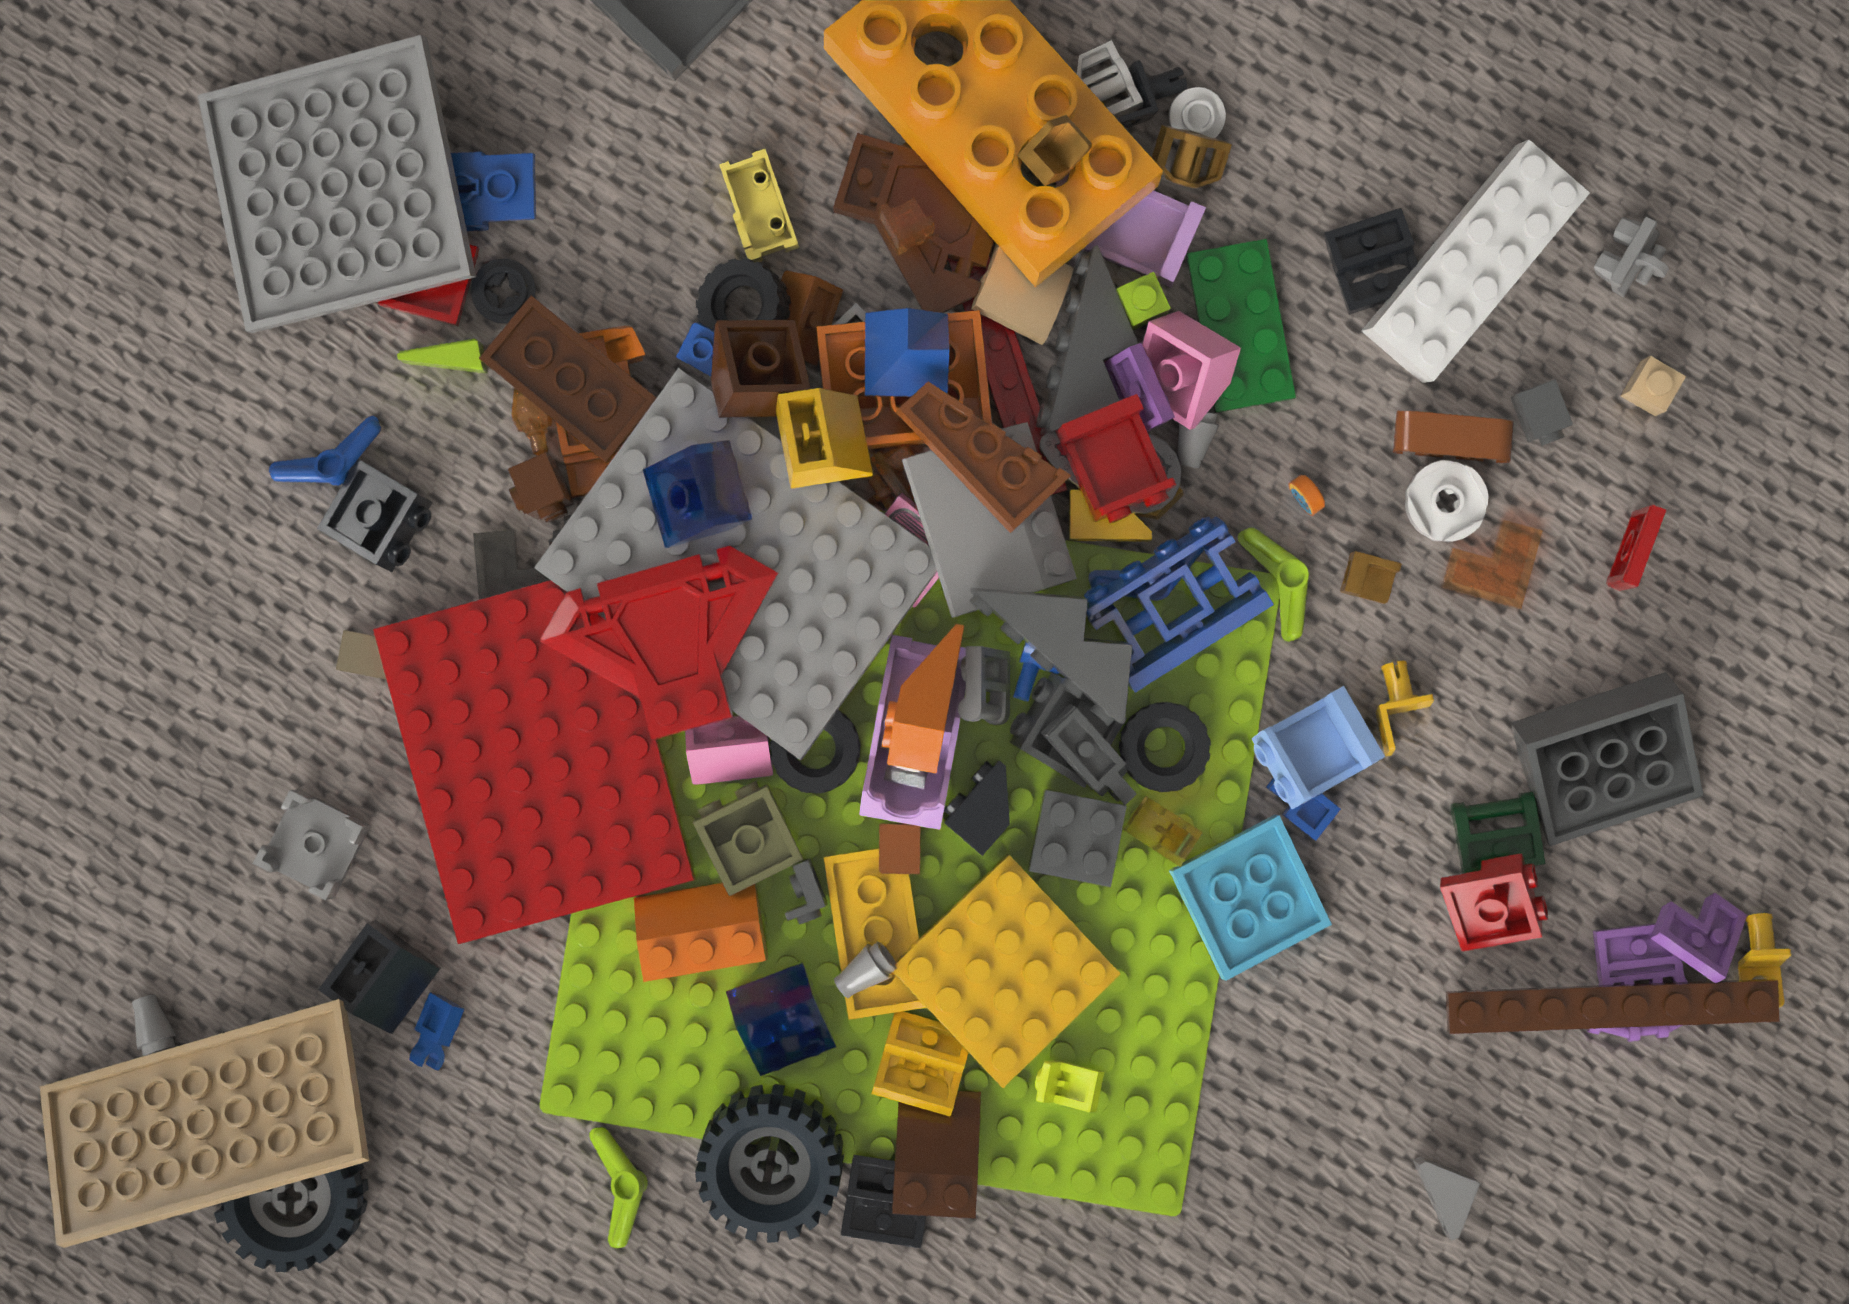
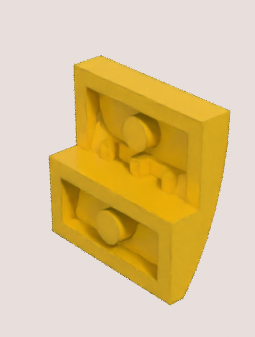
[871,1011,968,1116]

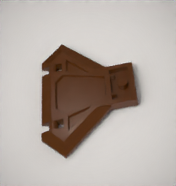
[833,133,994,313]

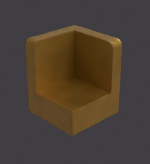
[1017,115,1092,186]
[1340,551,1402,604]

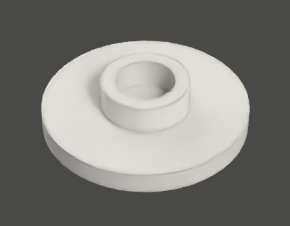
[1169,87,1226,138]

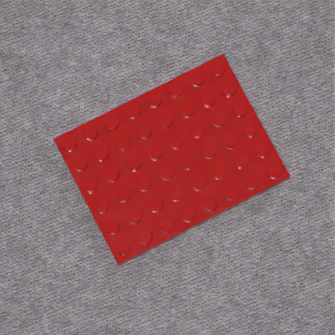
[373,580,695,944]

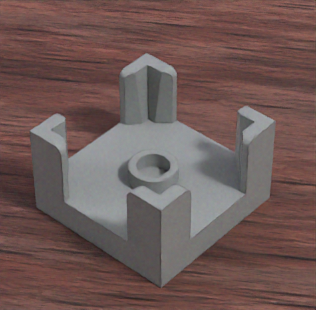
[252,789,371,900]

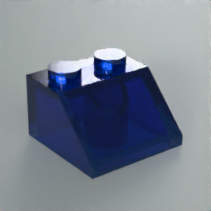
[643,440,752,548]

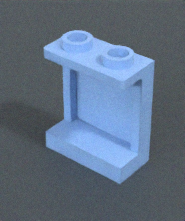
[1251,686,1385,809]

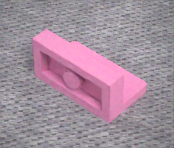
[685,716,773,785]

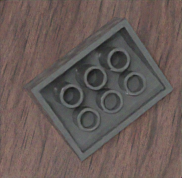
[1511,672,1704,846]

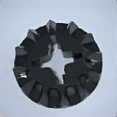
[471,259,536,324]

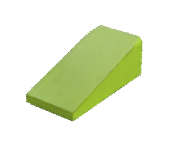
[397,338,488,373]

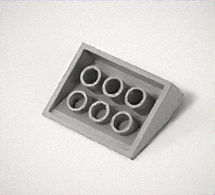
[902,422,1077,618]

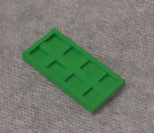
[1186,239,1296,413]

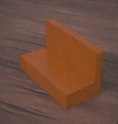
[781,270,843,366]

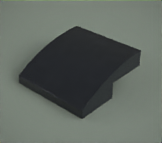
[1324,208,1418,315]
[840,1154,926,1249]

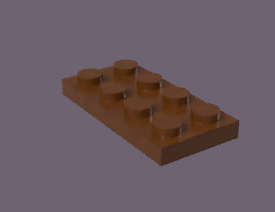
[479,295,656,463]

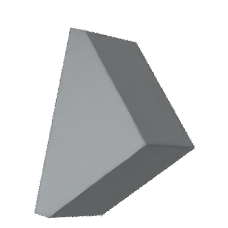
[1413,1156,1480,1241]

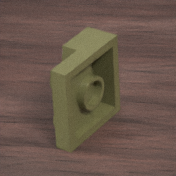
[693,781,803,896]

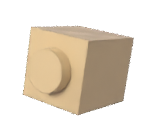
[1620,356,1686,416]

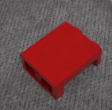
[1056,394,1176,524]

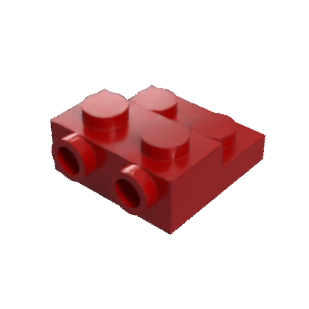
[1440,853,1548,952]

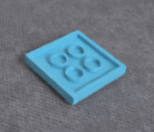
[1169,815,1332,981]

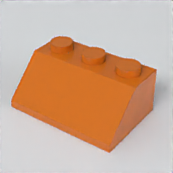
[634,883,768,982]

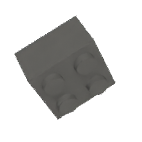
[1028,789,1127,887]

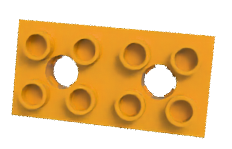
[824,0,1163,288]

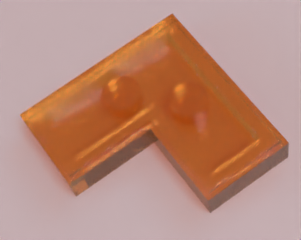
[1441,520,1543,609]

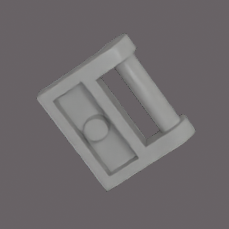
[958,646,1010,725]

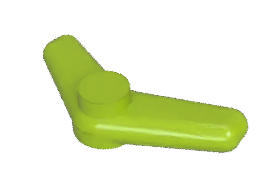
[1238,527,1309,642]
[589,1127,648,1248]

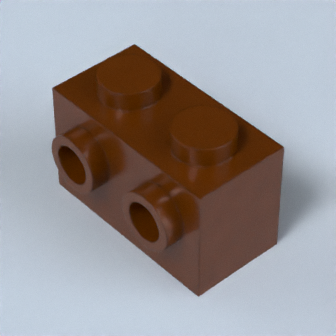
[508,452,574,523]

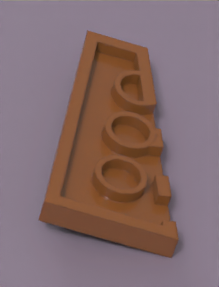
[896,381,1072,533]

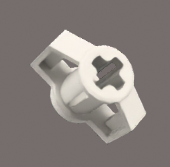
[1077,40,1143,118]

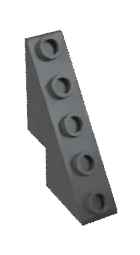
[1036,245,1138,438]
[969,588,1132,726]

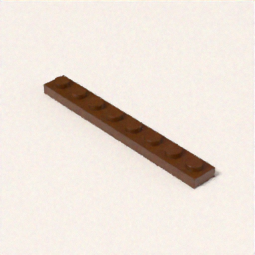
[1446,979,1780,1034]

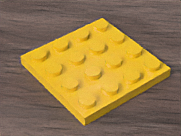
[893,855,1120,1088]

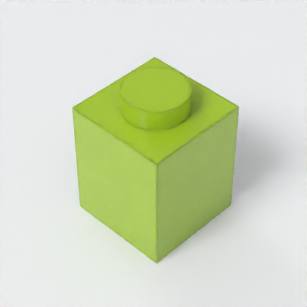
[1116,272,1171,330]

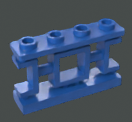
[1084,517,1274,693]

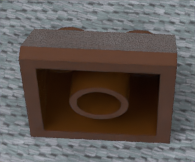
[711,320,811,418]

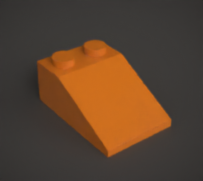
[882,624,964,773]

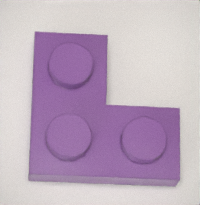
[1650,893,1747,983]

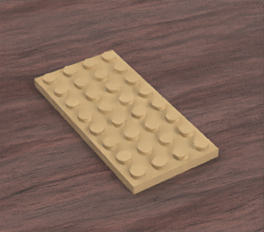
[40,999,369,1248]

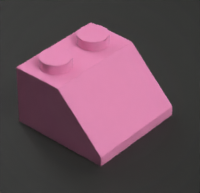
[1142,311,1241,430]

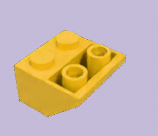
[776,388,873,489]

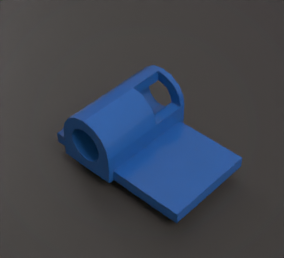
[451,152,536,232]

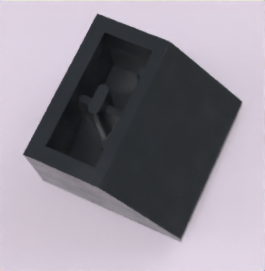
[944,760,1010,856]
[318,920,441,1034]

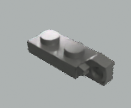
[1041,704,1136,805]

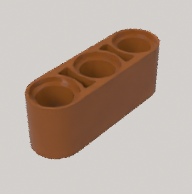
[1393,411,1514,463]

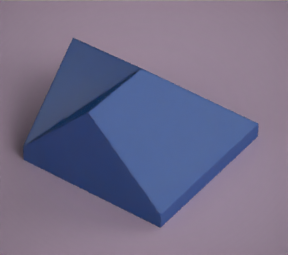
[865,308,949,397]

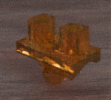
[867,444,915,510]

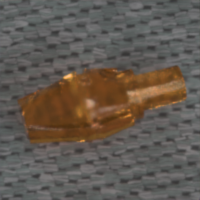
[511,388,552,455]

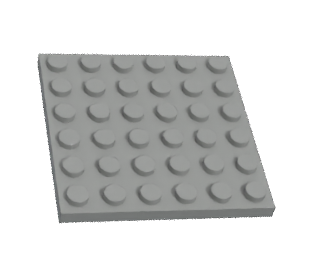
[198,35,476,333]

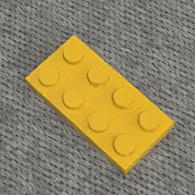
[823,848,926,1020]

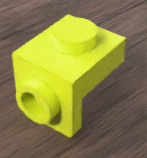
[1035,1060,1104,1112]

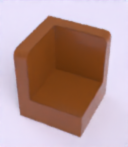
[879,823,921,874]

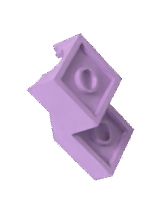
[859,635,966,830]

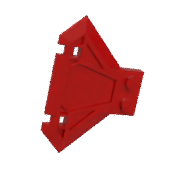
[540,545,779,740]

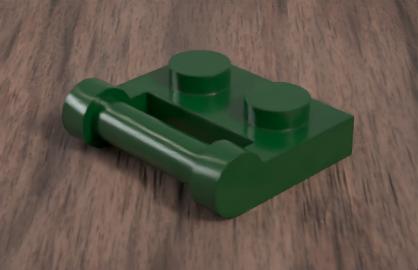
[1450,791,1546,874]

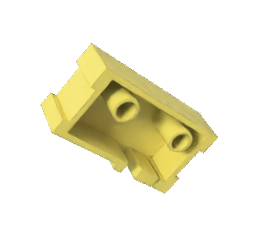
[719,149,799,263]

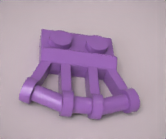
[1587,923,1687,1042]

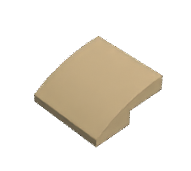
[971,244,1074,345]

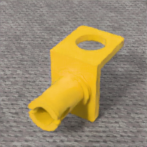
[1375,660,1434,756]
[1738,913,1791,1008]

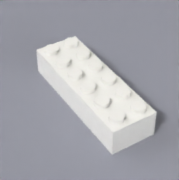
[1362,140,1590,383]

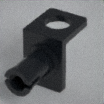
[1116,60,1187,129]

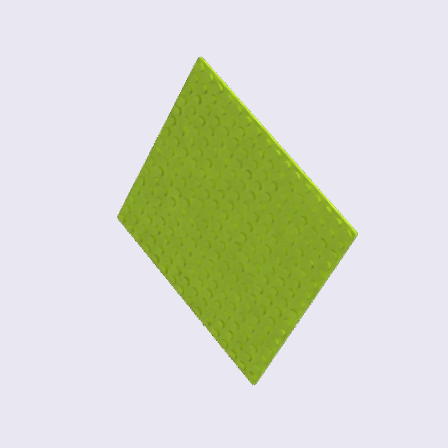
[540,510,1280,1216]

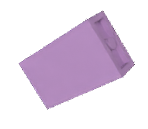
[1055,172,1206,288]

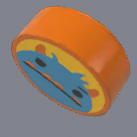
[1288,475,1325,516]

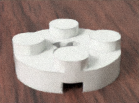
[1405,460,1489,542]

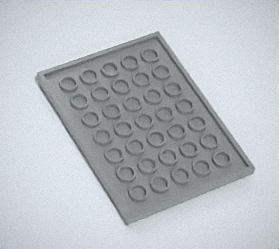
[534,368,937,760]

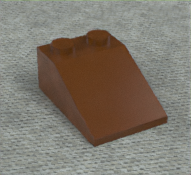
[892,1091,981,1219]

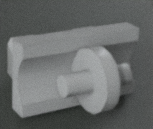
[1594,217,1669,297]

